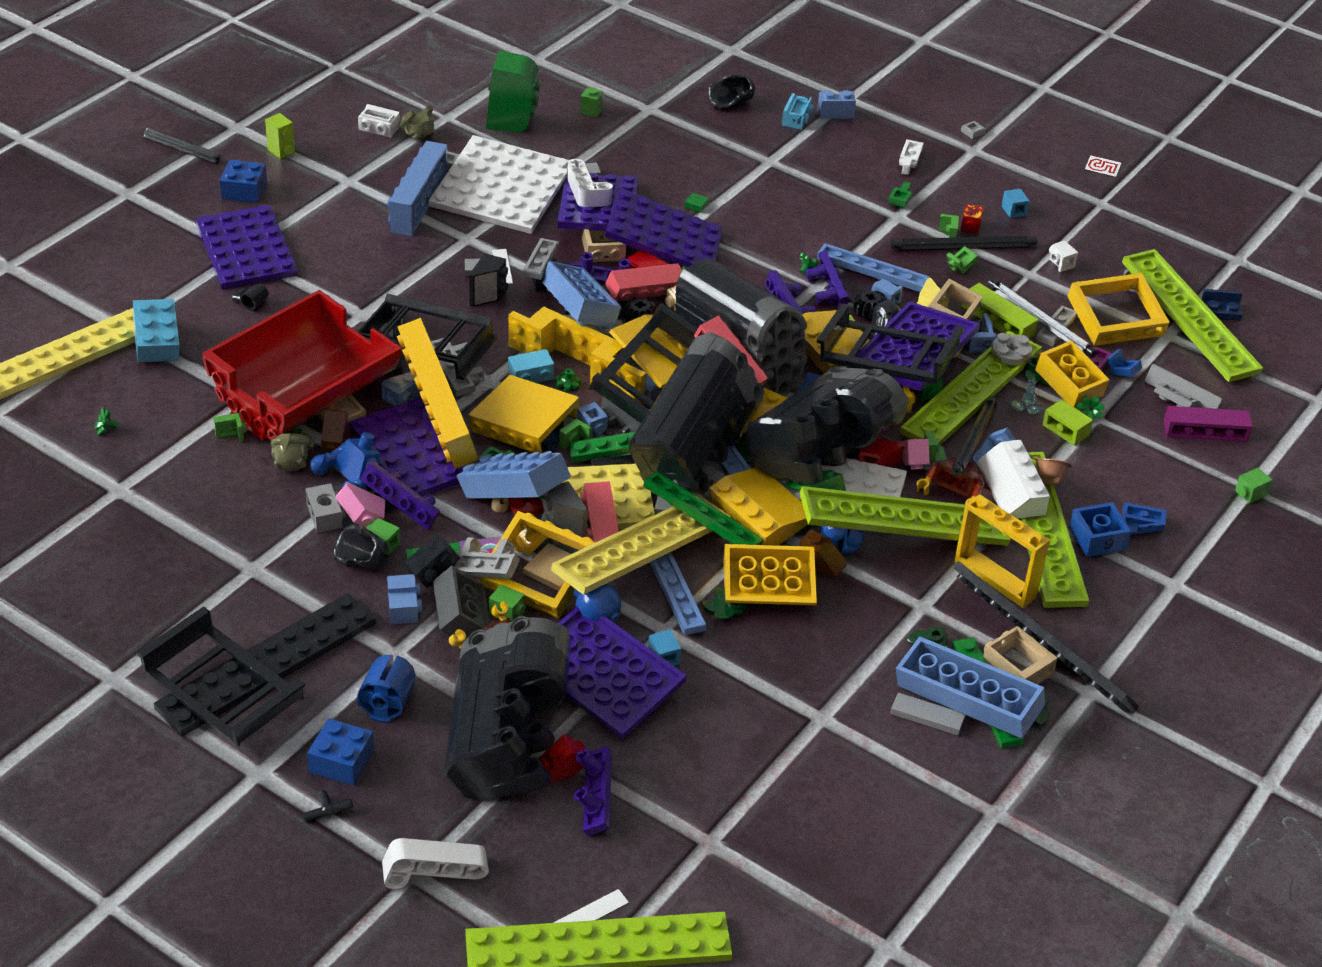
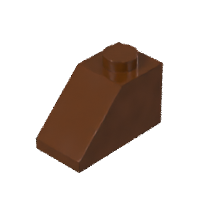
[321,408,349,454]
[799,530,847,579]

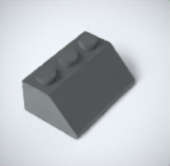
[542,481,587,554]
[433,566,491,639]

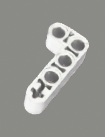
[568,159,613,207]
[382,838,489,889]

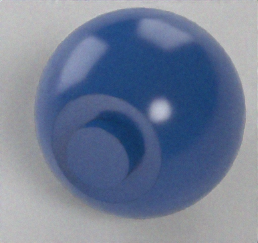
[573,583,621,623]

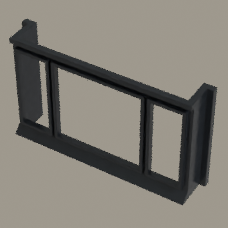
[358,293,497,380]
[588,303,698,423]
[817,304,965,384]
[137,606,305,748]

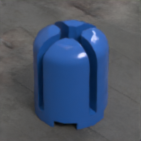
[821,526,865,555]
[356,654,416,722]

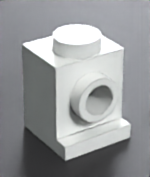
[1049,241,1078,272]

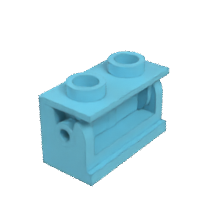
[782,93,814,130]
[508,349,554,383]

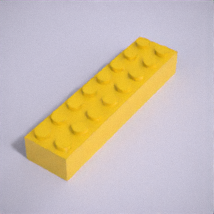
[397,318,479,469]

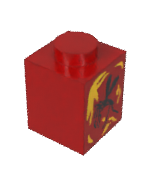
[960,204,984,234]

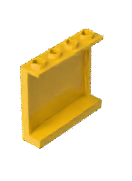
[468,375,580,454]

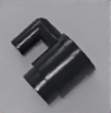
[231,284,269,311]

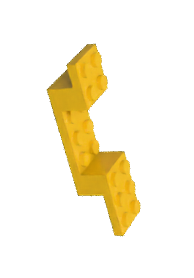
[509,307,646,405]

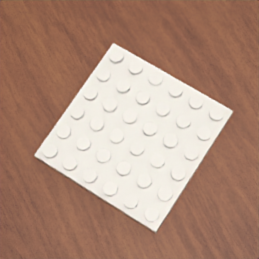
[429,135,569,234]

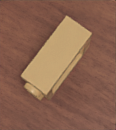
[582,229,626,262]
[929,279,983,320]
[983,626,1058,684]

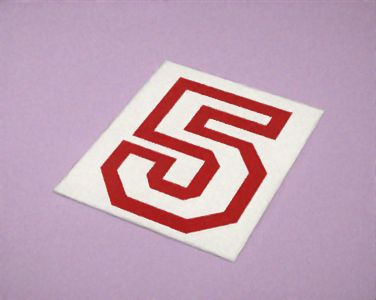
[1085,156,1121,177]

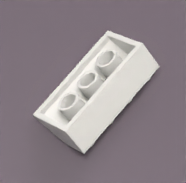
[977,440,1050,518]

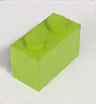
[265,113,295,159]
[1042,399,1093,445]

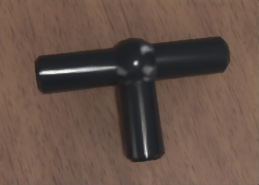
[303,790,353,822]

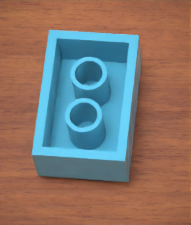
[133,299,179,362]

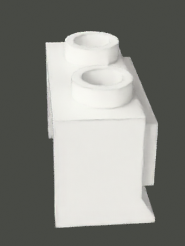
[358,104,400,138]

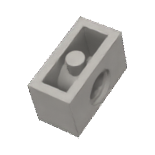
[305,483,346,533]

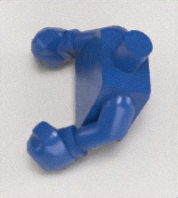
[310,432,381,491]

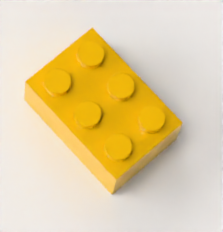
[1035,340,1110,408]

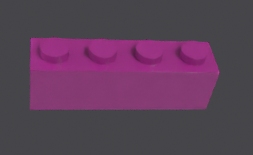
[1163,406,1253,442]

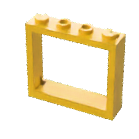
[1068,273,1170,346]
[955,494,1050,608]
[479,511,595,619]

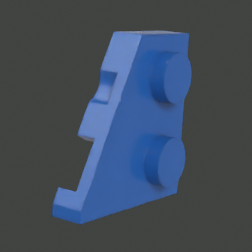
[1121,502,1167,535]

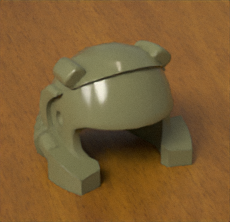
[400,106,436,140]
[271,433,315,472]

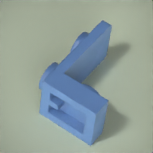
[967,313,997,353]
[381,380,423,406]
[973,427,1016,467]

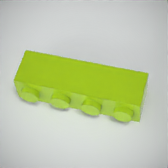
[962,283,1038,338]

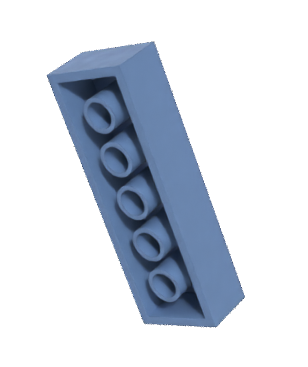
[387,141,448,236]
[542,261,621,330]
[456,451,571,498]
[896,636,1045,738]

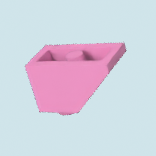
[901,439,930,470]
[336,482,385,528]

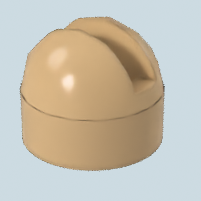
[492,498,509,512]

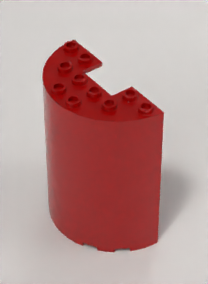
[202,290,402,440]

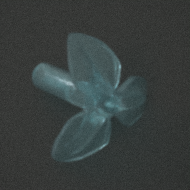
[1009,380,1044,414]

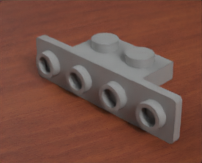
[1145,364,1223,409]

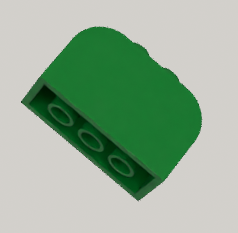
[486,50,541,133]

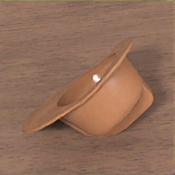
[1029,455,1073,484]

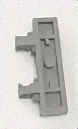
[431,338,484,397]
[453,537,520,578]

